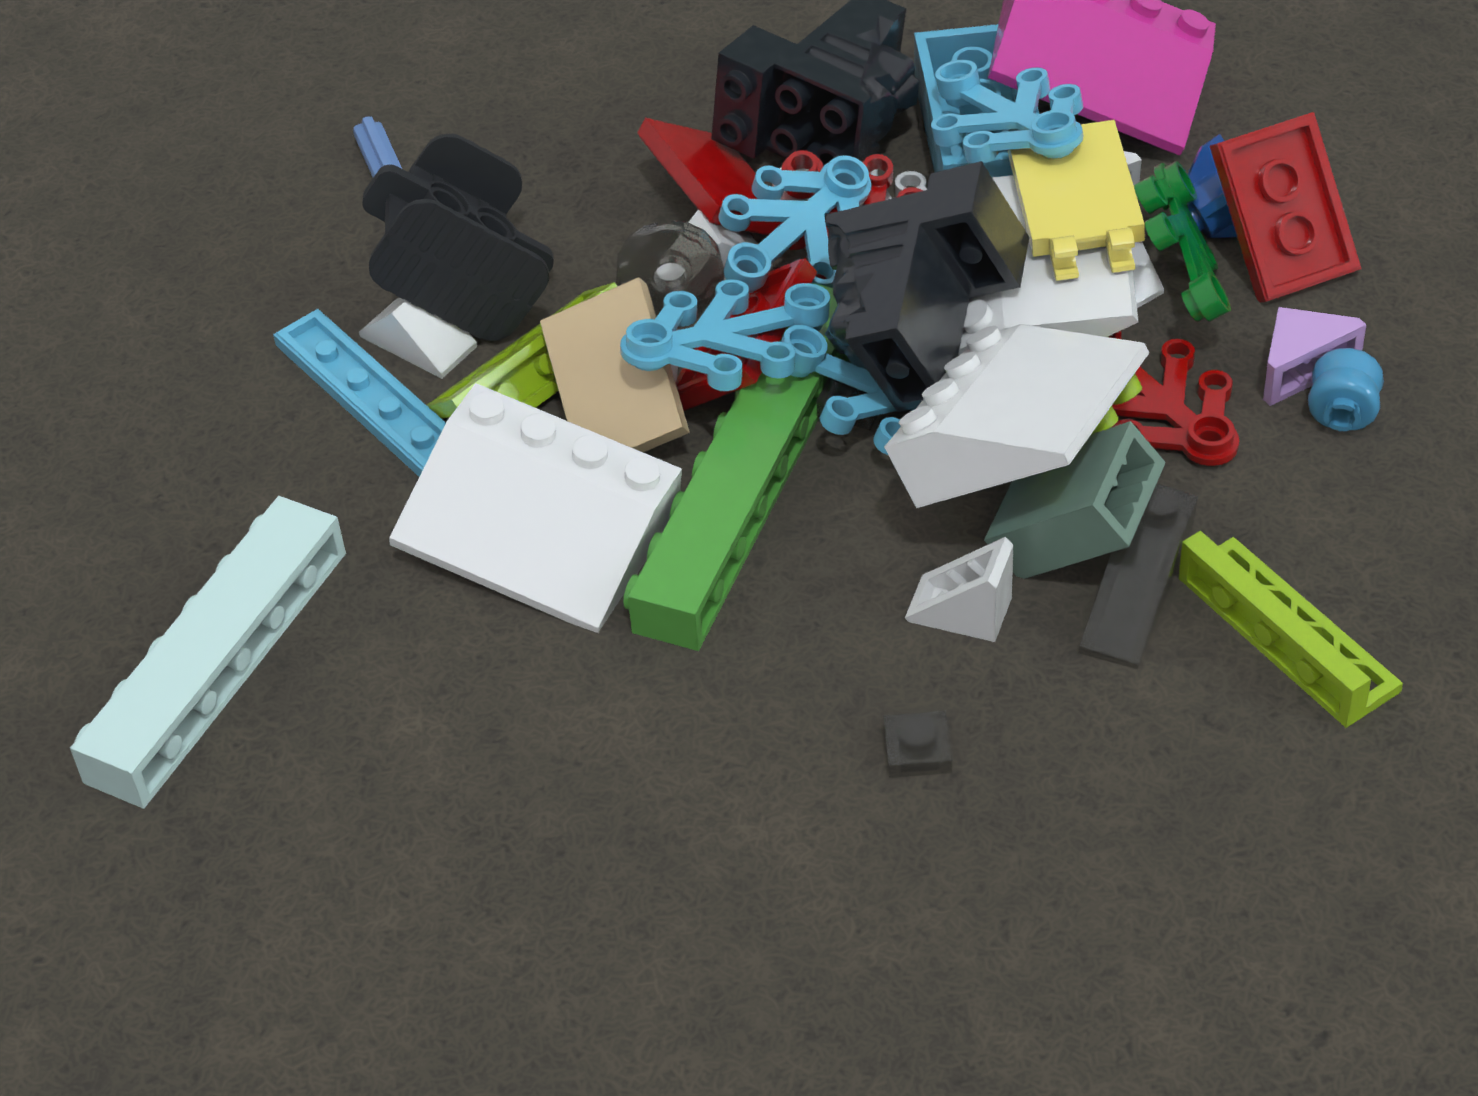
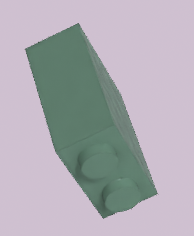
[984,421,1166,579]

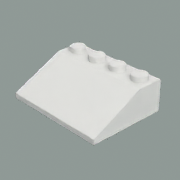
[958,175,1138,355]
[884,324,1149,508]
[389,383,682,633]

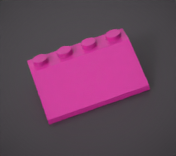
[988,0,1216,156]

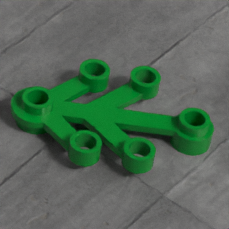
[1134,161,1231,322]

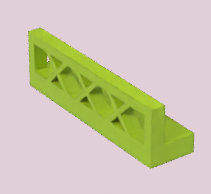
[427,282,617,419]
[1178,531,1403,728]

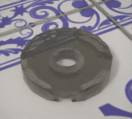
[616,220,724,317]

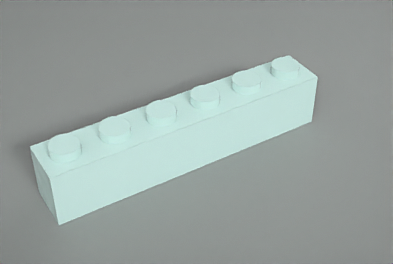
[70,495,346,809]

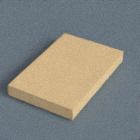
[540,277,690,452]

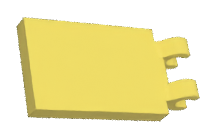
[1008,120,1145,281]

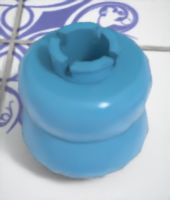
[1308,348,1384,431]

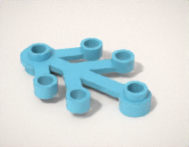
[931,60,1084,164]
[719,156,871,293]
[620,279,830,391]
[781,325,915,455]

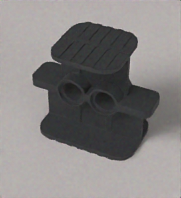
[362,133,554,341]

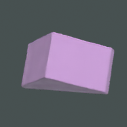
[1263,307,1366,406]

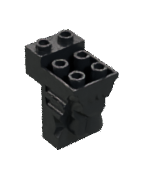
[711,0,920,167]
[825,161,1030,412]

